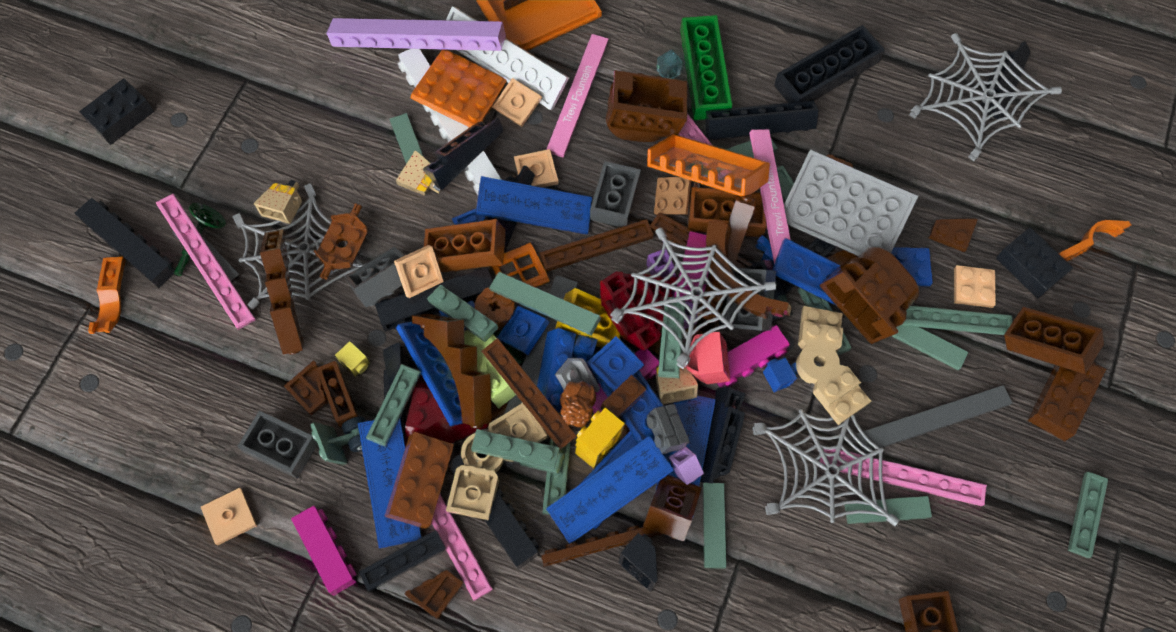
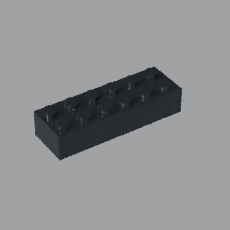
[774,25,885,103]

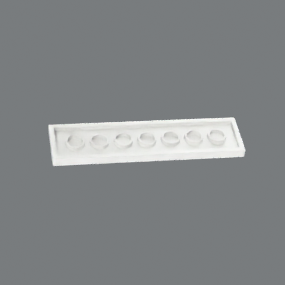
[446,6,569,110]

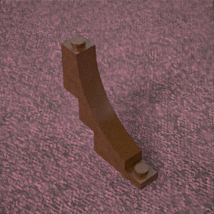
[697,195,757,322]
[260,229,304,355]
[412,314,491,428]

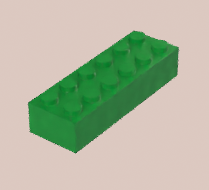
[680,15,732,120]

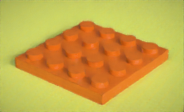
[411,49,507,127]

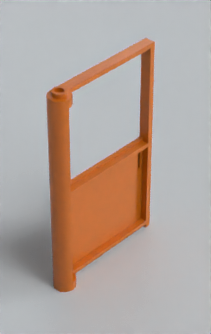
[476,0,602,51]

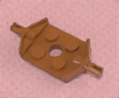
[314,203,368,280]

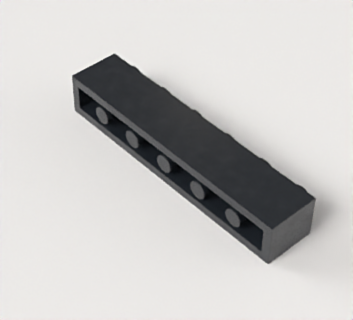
[705,100,819,140]
[75,198,175,288]
[375,268,493,332]
[448,454,540,570]

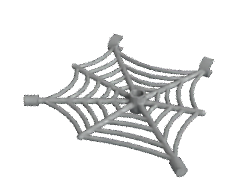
[909,33,1062,162]
[232,183,366,310]
[610,228,776,370]
[753,409,900,526]

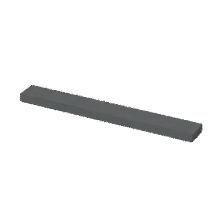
[856,385,1012,453]

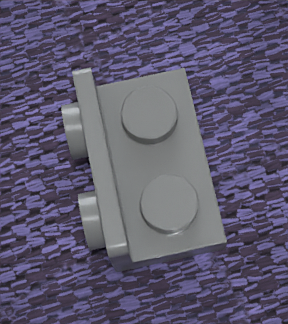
[555,358,600,392]

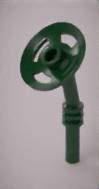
[174,203,226,276]

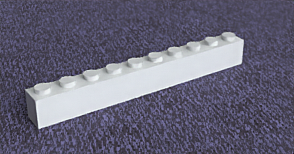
[398,48,502,195]

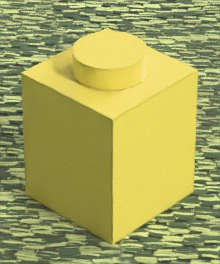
[335,341,370,377]

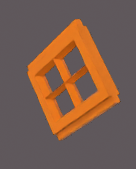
[491,242,550,288]

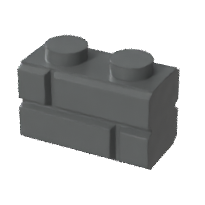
[647,404,690,454]

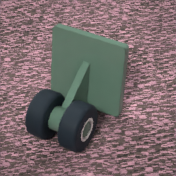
[310,416,366,465]

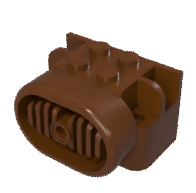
[606,70,687,142]
[819,247,919,344]

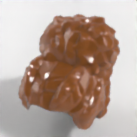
[560,381,596,427]

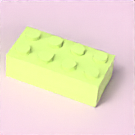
[464,330,516,408]

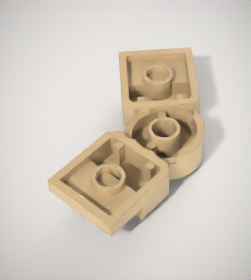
[796,306,871,425]
[446,403,547,520]

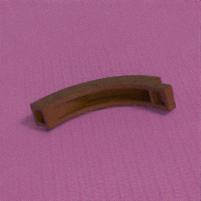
[706,221,792,319]

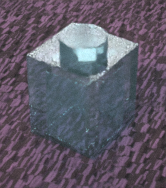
[656,49,683,79]

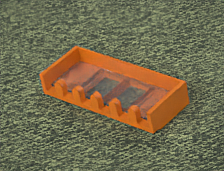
[647,134,770,197]

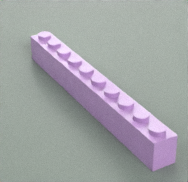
[327,18,506,51]

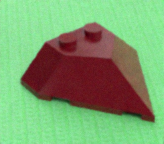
[600,271,678,351]
[405,375,489,448]

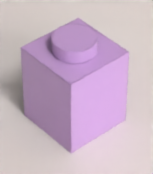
[668,447,704,485]

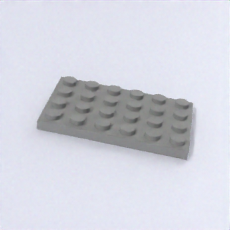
[784,150,918,256]

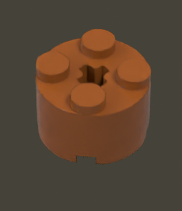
[475,288,515,332]

